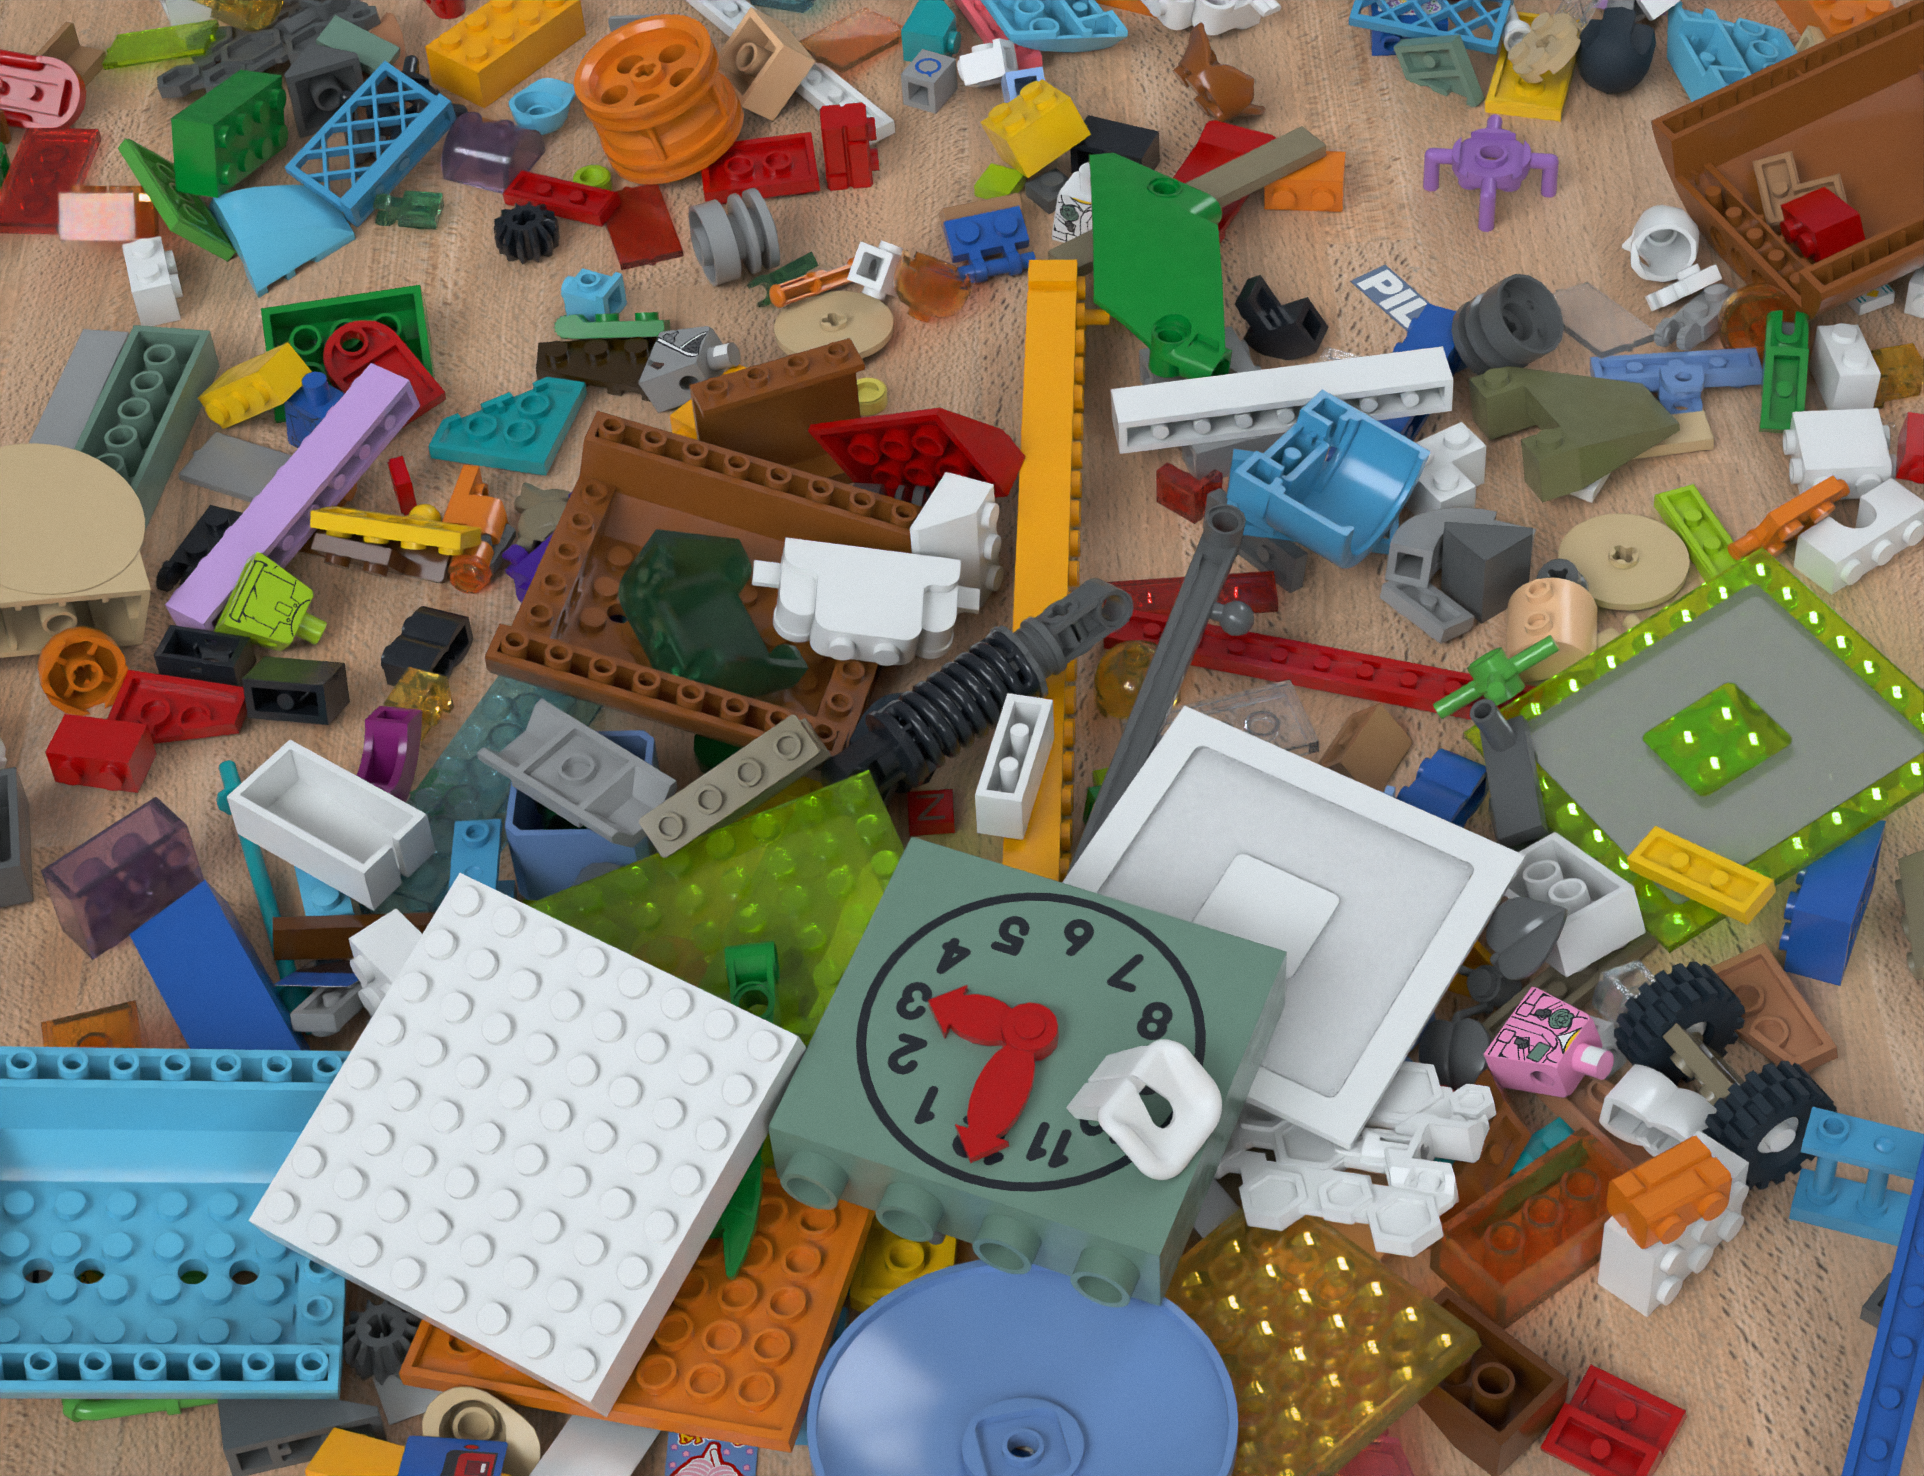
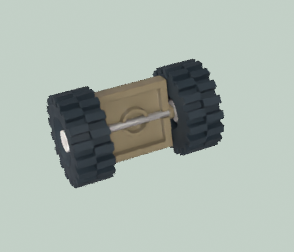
[1614,962,1837,1190]

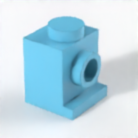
[561,268,627,322]

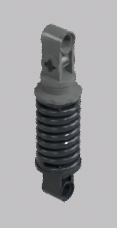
[820,578,1133,808]

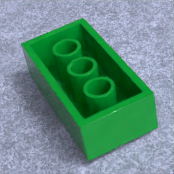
[171,70,289,198]

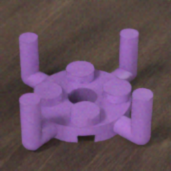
[1423,114,1559,232]

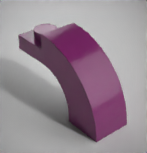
[356,706,422,803]

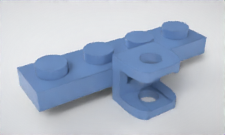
[1589,347,1762,414]

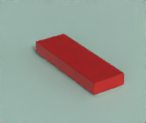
[502,170,621,227]

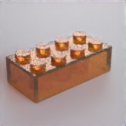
[1430,1127,1631,1330]

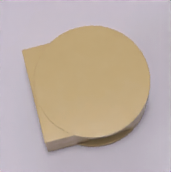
[0,443,151,658]

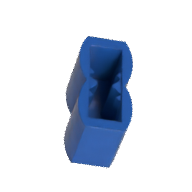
[1396,748,1489,828]

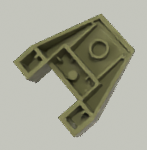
[1469,366,1680,503]

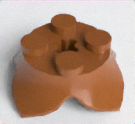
[1173,22,1266,122]

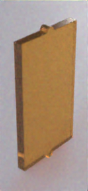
[799,7,903,73]

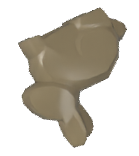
[514,483,570,554]

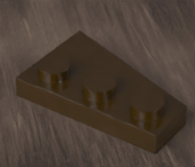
[536,337,657,402]

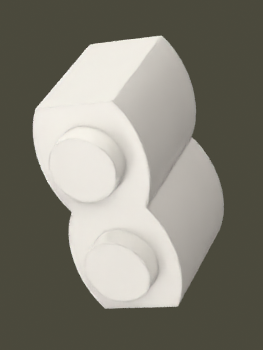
[1599,1064,1717,1157]

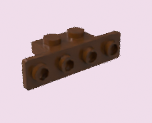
[298,529,453,584]

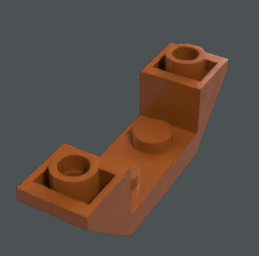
[1425,1070,1532,1250]

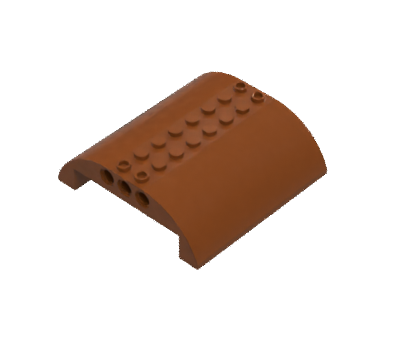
[1651,0,1924,321]

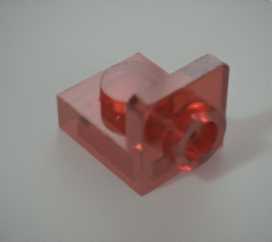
[1156,462,1223,524]

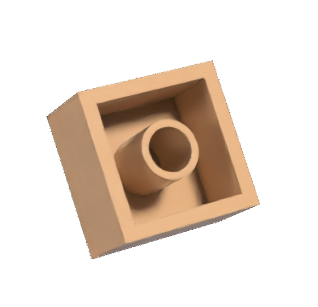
[718,7,816,121]

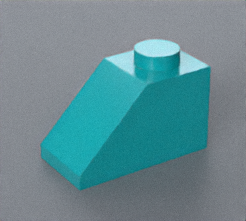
[901,0,961,62]

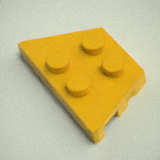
[850,1213,958,1313]

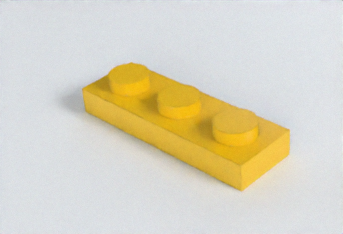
[1627,826,1776,925]

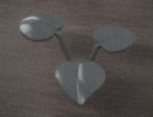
[1418,897,1568,1091]

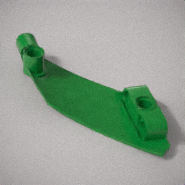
[1089,153,1232,379]

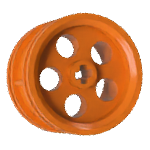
[574,14,744,185]

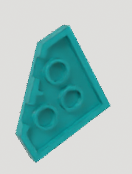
[428,377,587,476]

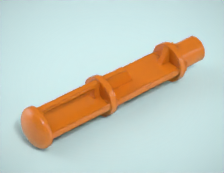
[769,257,855,308]

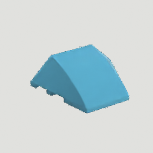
[980,0,1128,53]
[1667,1,1798,102]
[209,185,355,298]

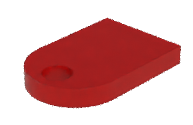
[323,320,446,429]

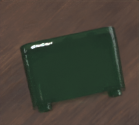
[618,529,809,698]

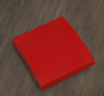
[1540,1364,1687,1476]

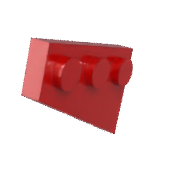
[107,670,247,744]

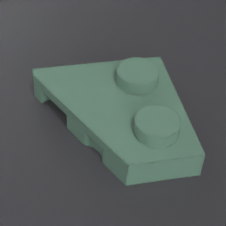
[1393,34,1485,107]

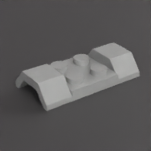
[477,699,677,848]

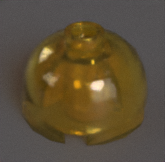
[1093,640,1181,726]

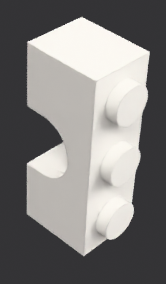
[1794,478,1924,595]

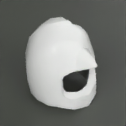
[1622,205,1699,282]

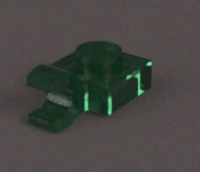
[373,190,444,230]
[747,251,819,307]

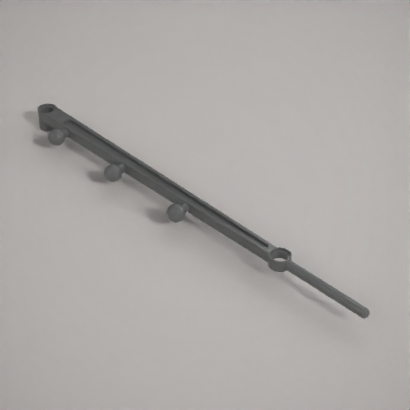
[928,504,1254,1245]

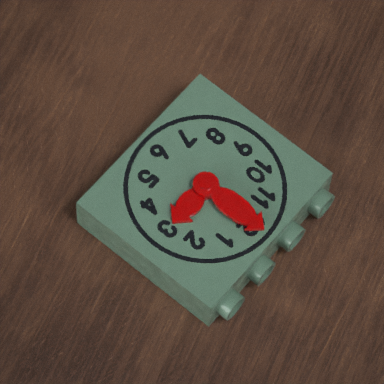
[768,836,1287,1307]

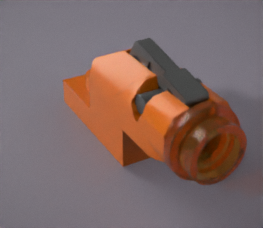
[442,465,516,594]

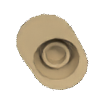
[422,1386,541,1476]

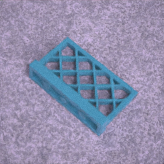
[1349,0,1514,55]
[285,61,457,228]

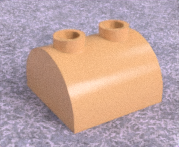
[1506,578,1597,683]

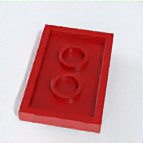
[701,132,820,204]

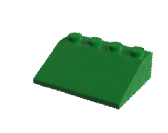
[261,285,435,423]

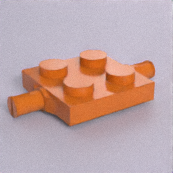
[1728,475,1850,565]

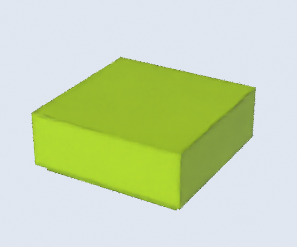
[974,163,1026,199]

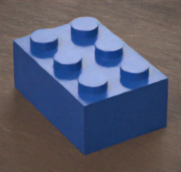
[1779,807,1886,986]

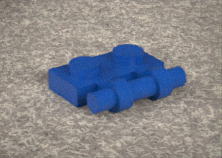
[943,206,1036,283]

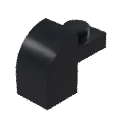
[1234,275,1329,360]

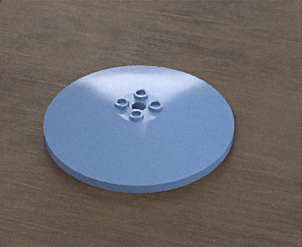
[807,1260,1238,1476]

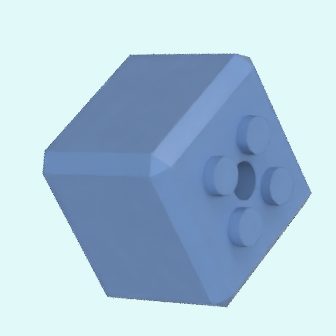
[505,730,660,901]

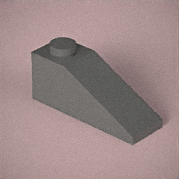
[217,1399,387,1476]

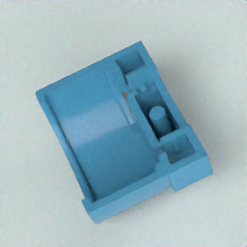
[1226,389,1430,569]

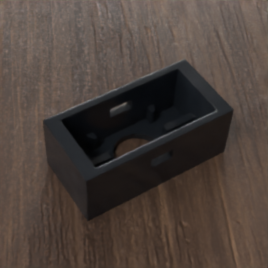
[153,625,256,687]

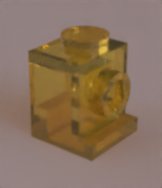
[1870,343,1924,409]
[384,667,454,741]

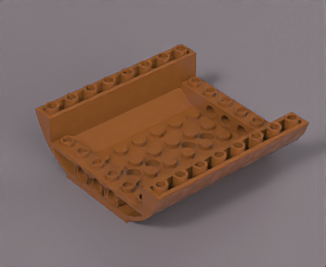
[485,411,923,771]

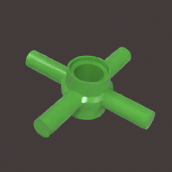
[1433,635,1559,719]

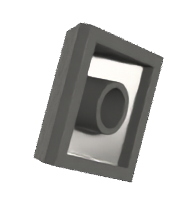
[284,43,364,138]
[1441,522,1533,624]

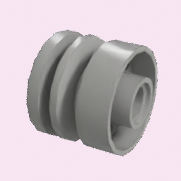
[688,188,780,286]

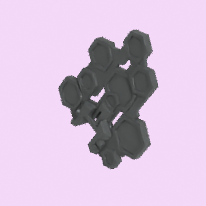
[157,0,381,98]

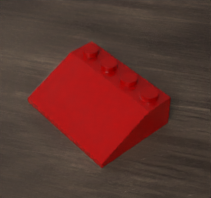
[808,407,1026,501]

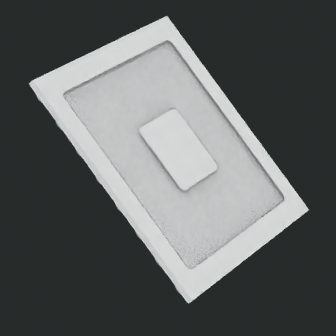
[1062,705,1525,1150]

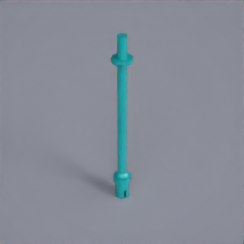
[216,760,313,1036]

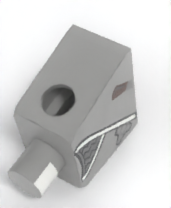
[638,326,740,413]

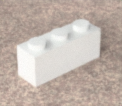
[975,693,1054,840]

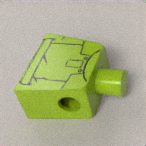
[214,551,327,651]

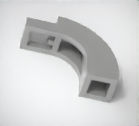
[1385,508,1536,589]

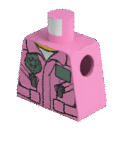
[1483,987,1614,1098]

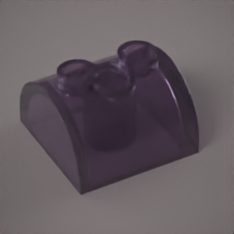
[441,112,546,194]

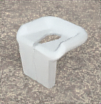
[1066,1039,1222,1180]

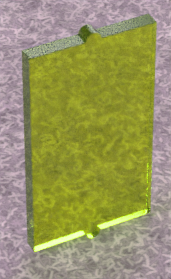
[102,19,220,70]

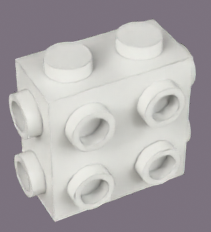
[1783,408,1897,500]

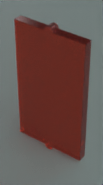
[605,184,684,270]

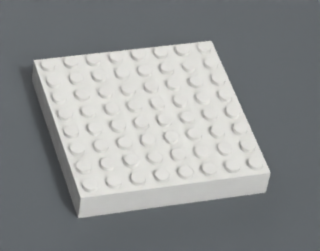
[248,873,807,1417]

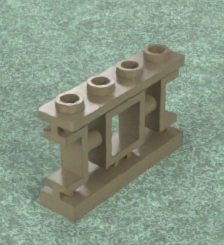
[639,715,832,861]

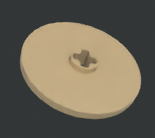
[774,291,894,359]
[1558,513,1690,611]

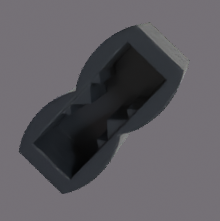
[381,606,473,696]

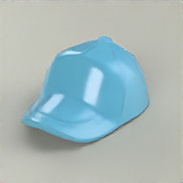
[509,78,576,137]

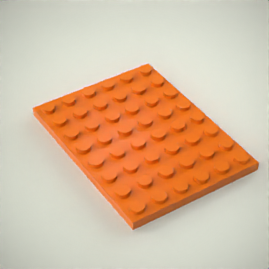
[398,1167,876,1453]

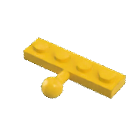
[310,504,481,555]

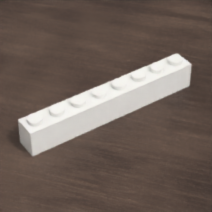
[1111,346,1453,454]

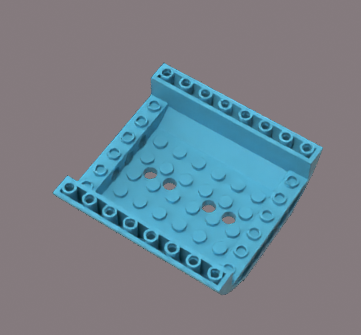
[0,1046,351,1399]

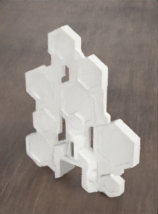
[1214,1061,1496,1257]

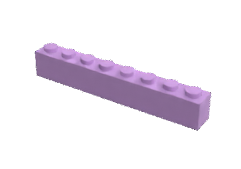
[165,363,420,642]

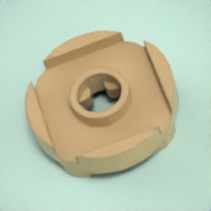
[1508,12,1582,83]

